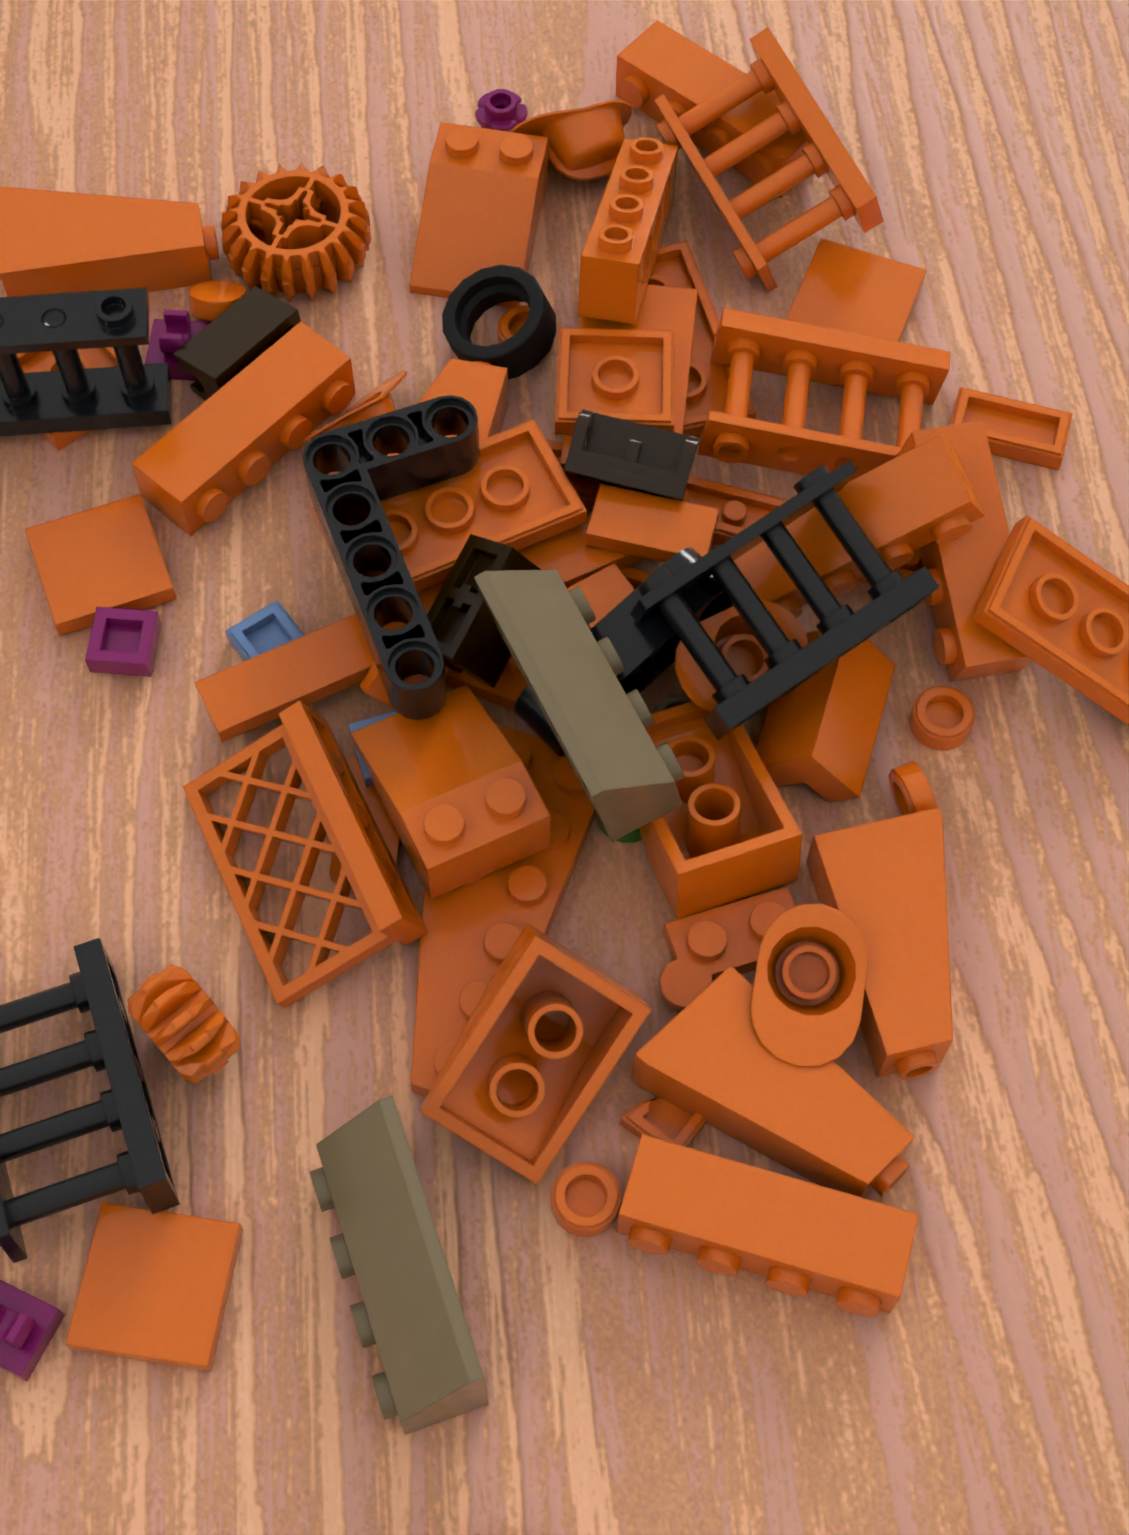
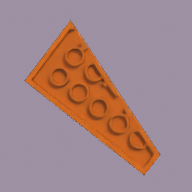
[410,723,596,1097]

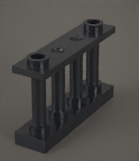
[0,288,172,436]
[630,460,939,740]
[0,938,180,1263]

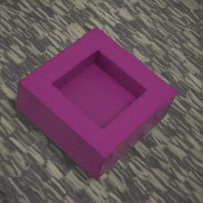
[85,607,162,677]

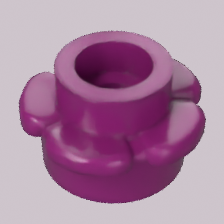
[475,89,528,132]

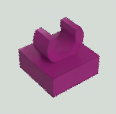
[145,309,210,381]
[0,1280,65,1381]

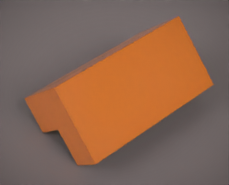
[756,630,896,802]

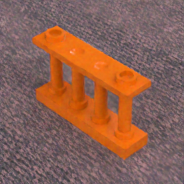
[654,27,884,293]
[698,308,951,483]

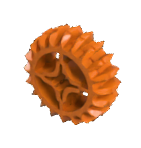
[220,162,371,303]

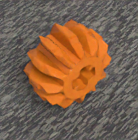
[127,964,241,1084]

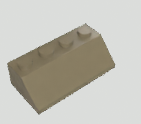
[474,570,685,842]
[309,1095,489,1435]

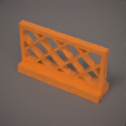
[183,700,428,1008]

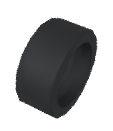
[442,265,557,379]

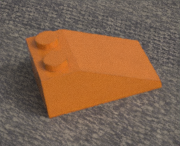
[409,122,549,308]
[350,684,551,899]
[639,701,802,919]
[420,923,652,1185]

